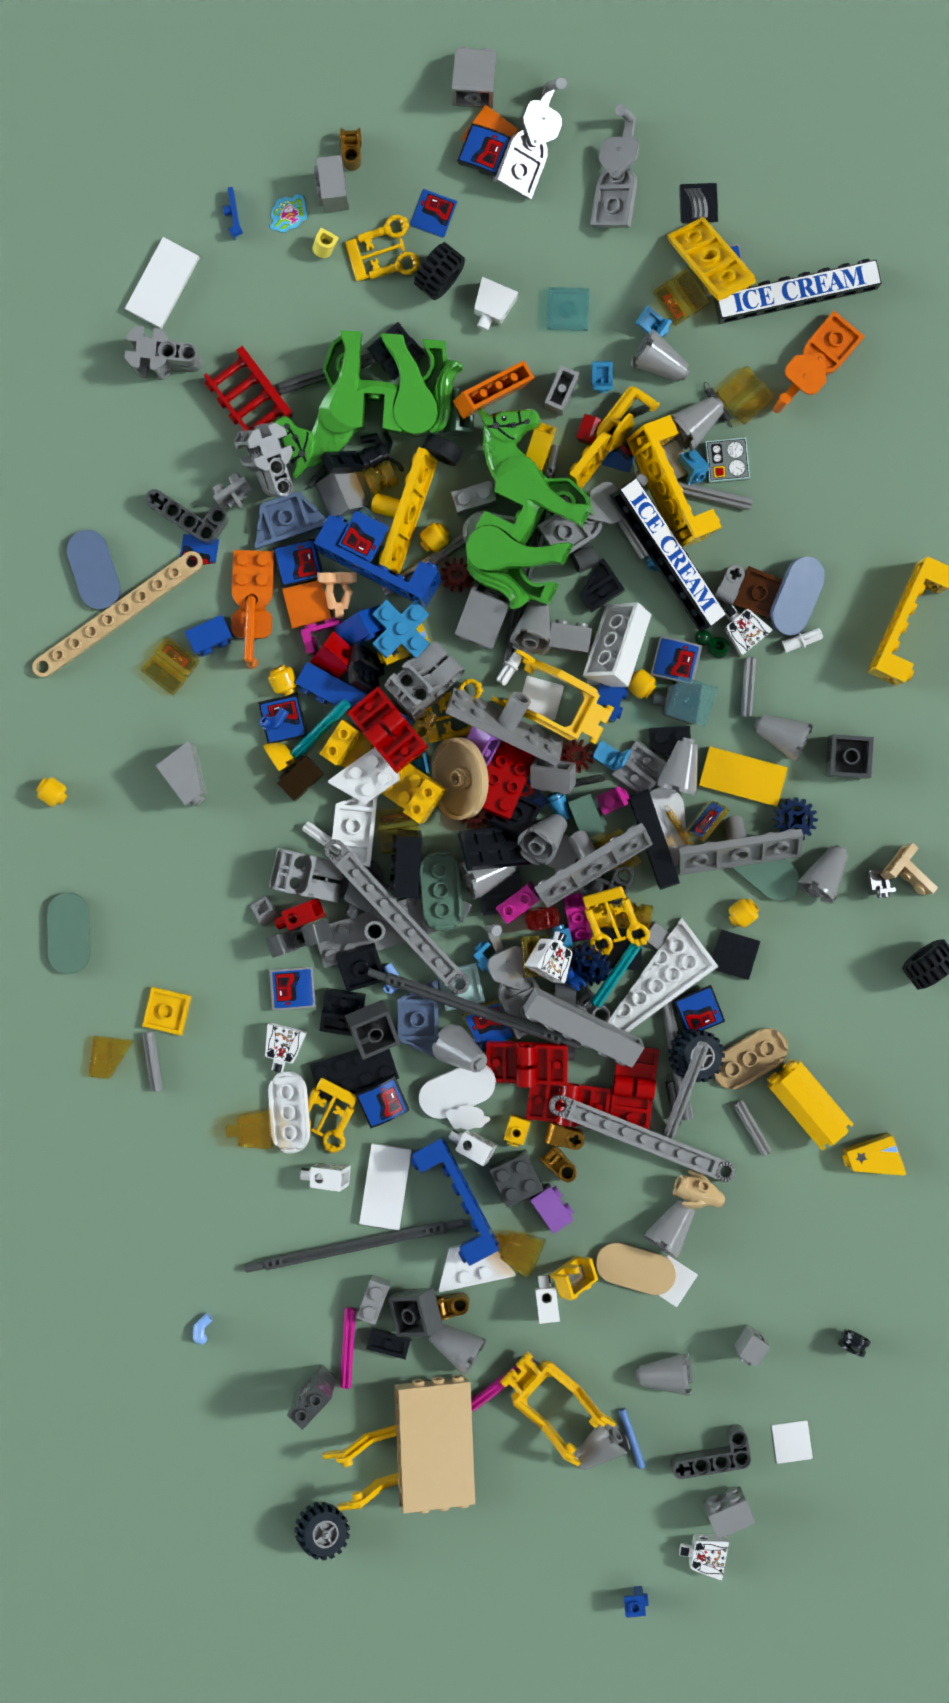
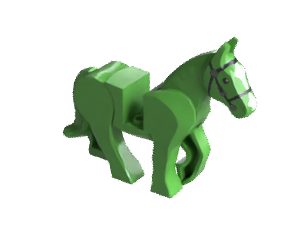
[275,330,463,480]
[466,408,594,610]

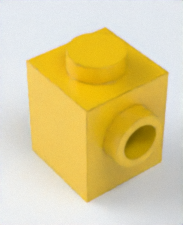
[504,1113,530,1147]

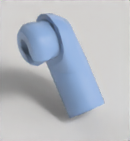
[383,963,399,994]
[193,1313,213,1345]

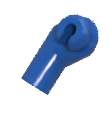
[259,707,289,730]

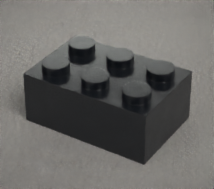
[389,829,422,899]

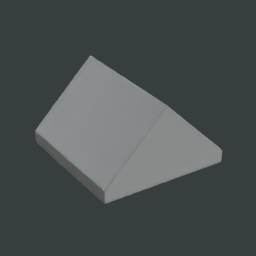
[316,472,369,517]

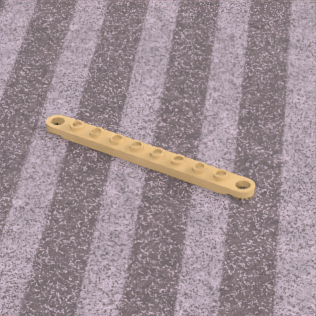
[32,551,203,678]

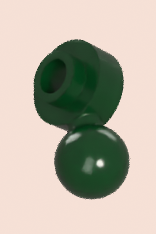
[695,630,730,658]

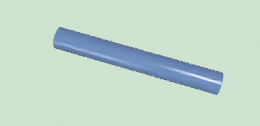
[618,1408,646,1469]

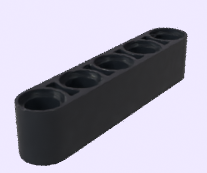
[629,789,680,890]

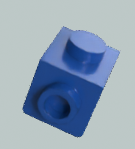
[624,1586,649,1618]

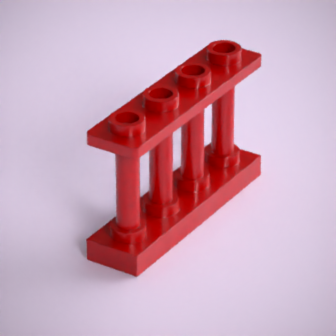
[204,345,293,430]

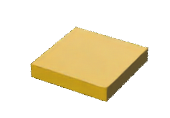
[142,986,192,1036]

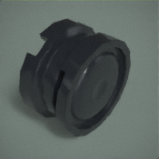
[838,1329,871,1357]

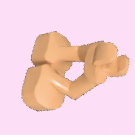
[317,572,357,619]

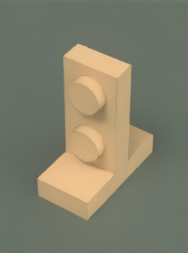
[880,843,938,896]

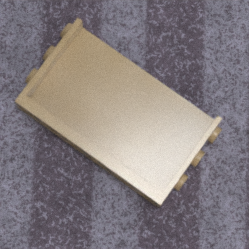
[394,1375,475,1514]

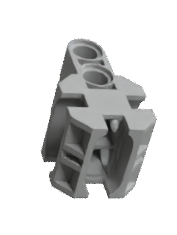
[125,326,203,380]
[234,423,293,496]
[384,641,465,721]
[269,848,344,903]

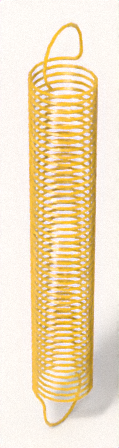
[664,805,694,846]

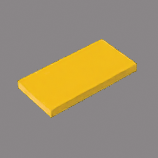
[698,746,788,807]

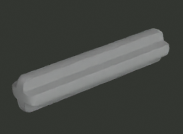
[740,657,756,717]
[142,1031,163,1092]
[733,1100,772,1156]

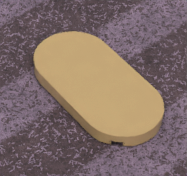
[714,1028,788,1089]
[596,1242,676,1295]

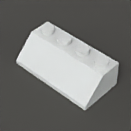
[583,602,651,687]

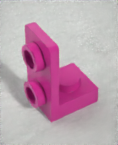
[301,618,342,656]
[596,786,630,815]
[496,881,541,924]
[563,892,592,942]

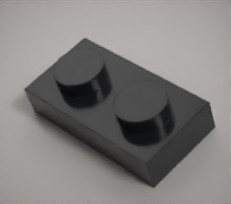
[320,451,365,473]
[366,1327,411,1360]

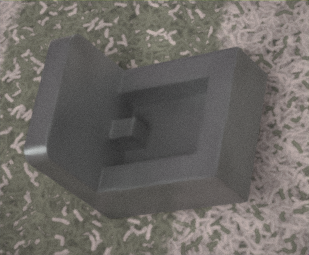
[866,869,896,898]

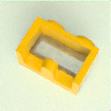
[549,1256,598,1300]

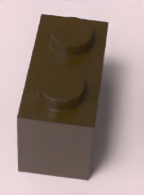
[277,755,325,802]

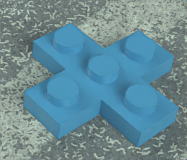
[371,599,430,658]

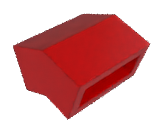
[576,414,603,445]

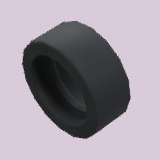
[422,434,462,466]

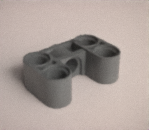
[575,857,635,904]
[266,919,334,958]

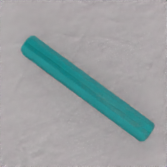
[290,699,351,760]
[591,937,642,1008]

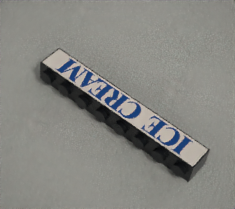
[714,259,882,324]
[609,477,726,632]

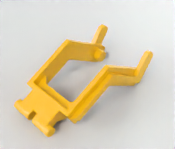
[491,649,614,745]
[500,1351,617,1467]
[322,1424,398,1511]

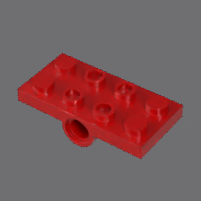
[347,686,428,774]
[482,741,536,821]
[486,1040,568,1088]
[609,1047,659,1130]
[525,1083,612,1127]

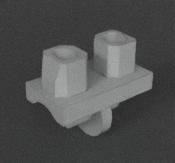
[212,473,252,509]

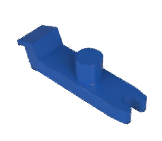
[223,187,243,240]
[565,967,586,991]

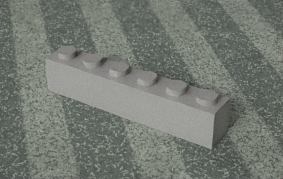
[523,987,644,1068]

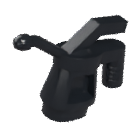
[358,431,404,472]

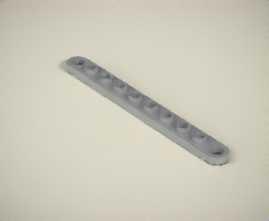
[325,839,470,994]
[549,1095,736,1182]

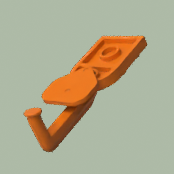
[773,311,865,413]
[231,550,275,669]

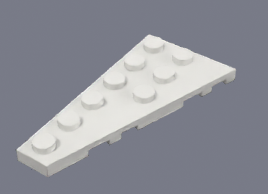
[608,918,718,1033]

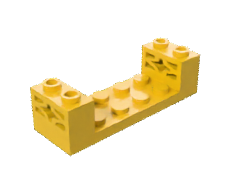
[626,415,722,548]
[867,556,949,686]
[319,720,448,824]

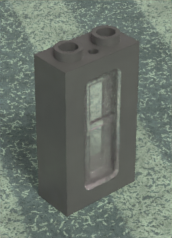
[287,1365,337,1430]

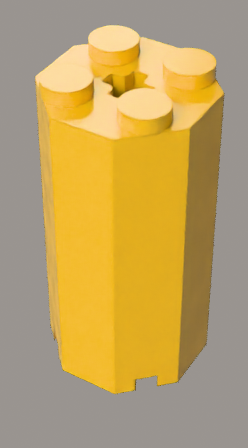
[767,1059,853,1150]

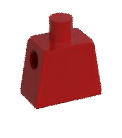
[310,631,352,678]
[275,898,326,931]

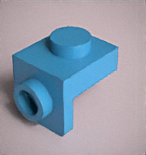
[635,306,672,337]
[592,361,613,393]
[678,450,709,485]
[473,941,491,973]

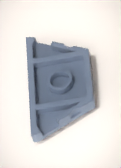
[255,491,327,550]
[397,980,439,1059]

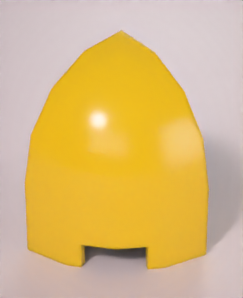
[263,742,296,772]

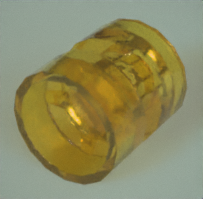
[362,460,399,496]
[620,902,653,930]

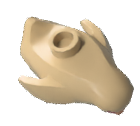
[673,1170,725,1209]

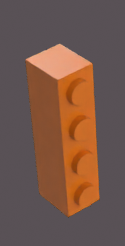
[453,360,534,419]

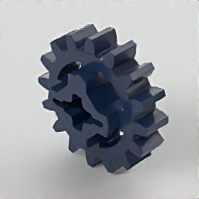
[772,797,818,840]
[569,943,611,986]

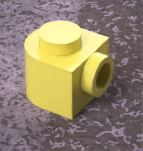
[312,228,339,258]

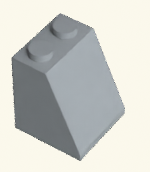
[452,47,496,108]
[455,582,510,649]
[156,741,207,807]

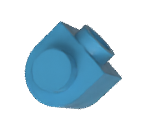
[550,924,574,948]

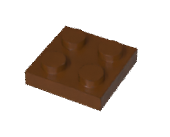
[733,566,782,620]

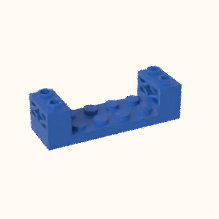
[314,514,442,608]
[411,1137,500,1266]

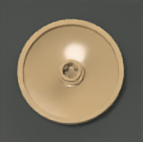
[429,737,489,820]

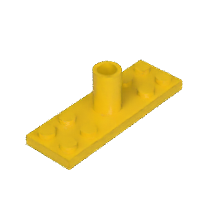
[667,217,756,301]
[371,447,438,575]

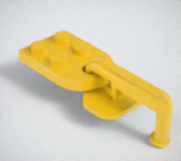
[569,386,660,489]

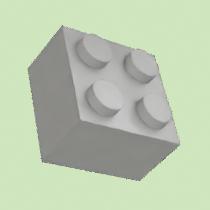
[314,155,349,213]
[703,1487,756,1539]

